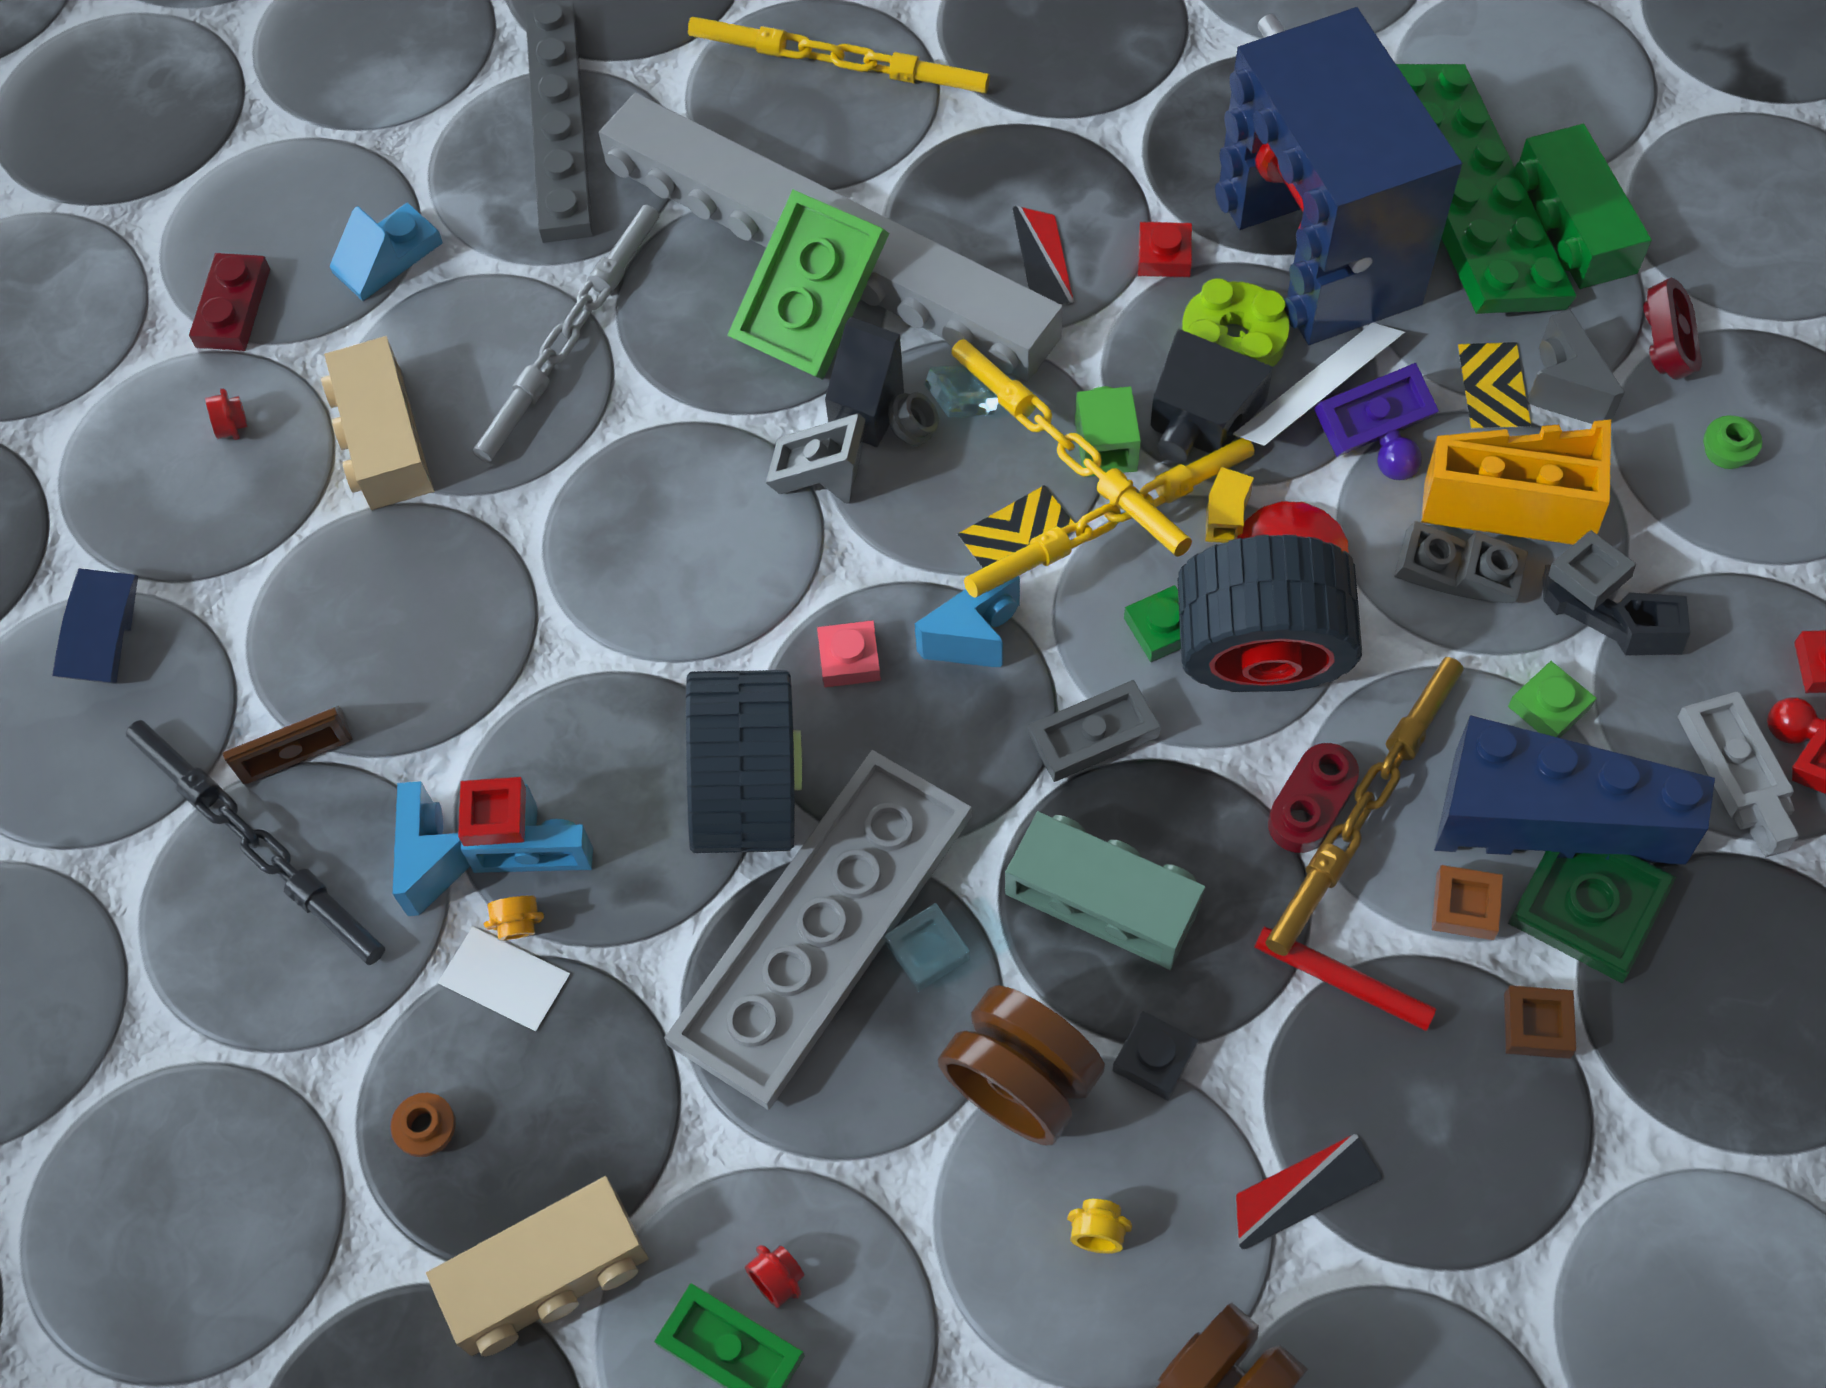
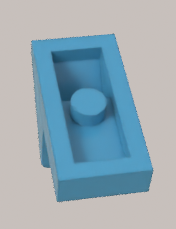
[329,202,443,301]
[915,576,1020,667]
[392,781,470,916]
[461,784,593,873]

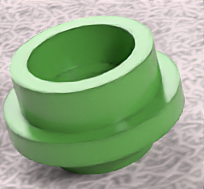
[1703,415,1762,469]

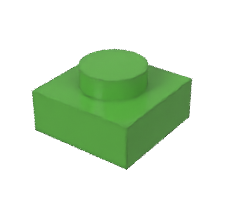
[1508,661,1597,738]

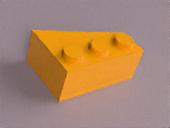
[1421,419,1611,545]

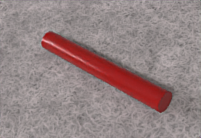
[1254,926,1437,1031]

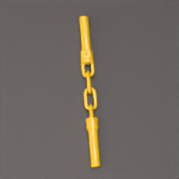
[688,16,990,94]
[951,339,1192,557]
[964,438,1254,598]

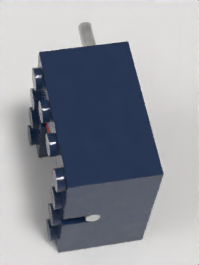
[1215,7,1462,346]

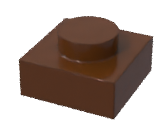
[1504,985,1576,1059]

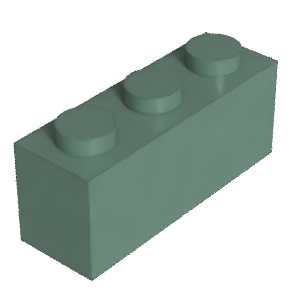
[1005,811,1205,970]

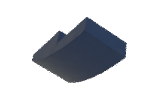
[52,568,138,684]

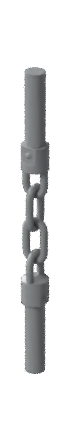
[473,205,659,462]

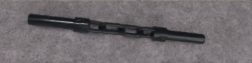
[126,720,385,965]

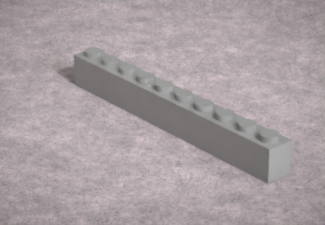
[599,93,1063,382]

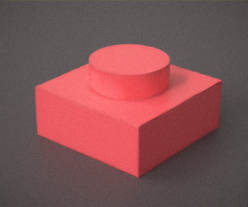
[817,620,881,688]

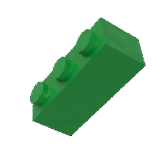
[1515,123,1652,289]

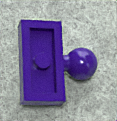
[1314,363,1439,480]

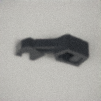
[1542,564,1690,656]

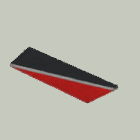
[1012,206,1073,305]
[1236,1134,1382,1250]

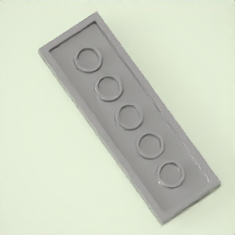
[664,750,972,1110]

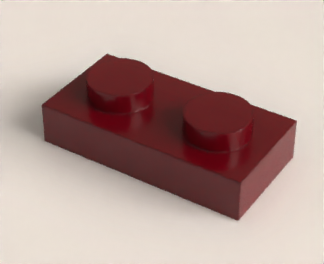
[189,253,270,351]

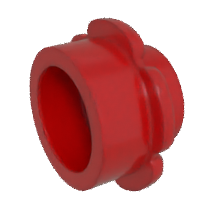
[205,388,248,440]
[745,1245,805,1308]

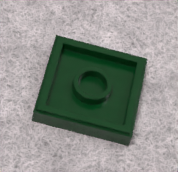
[1508,851,1676,983]

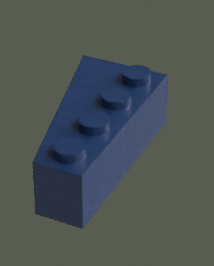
[1434,715,1715,865]

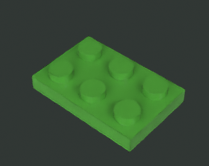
[727,189,890,380]

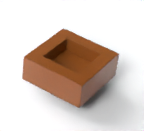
[1432,865,1503,940]

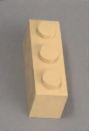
[321,336,434,510]
[425,1176,649,1357]

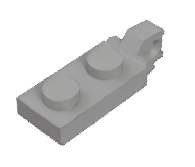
[1677,691,1799,858]

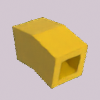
[1205,467,1254,543]

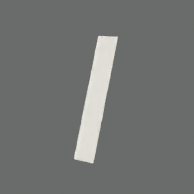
[1233,323,1405,446]

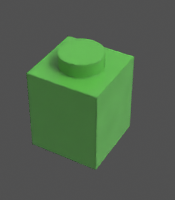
[1075,386,1141,477]

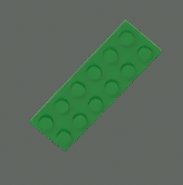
[1396,64,1577,314]

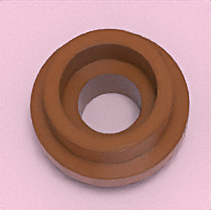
[391,1093,456,1157]

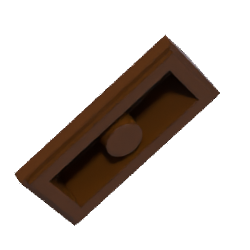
[222,706,353,784]

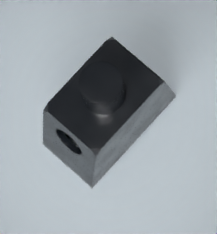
[1150,328,1273,463]

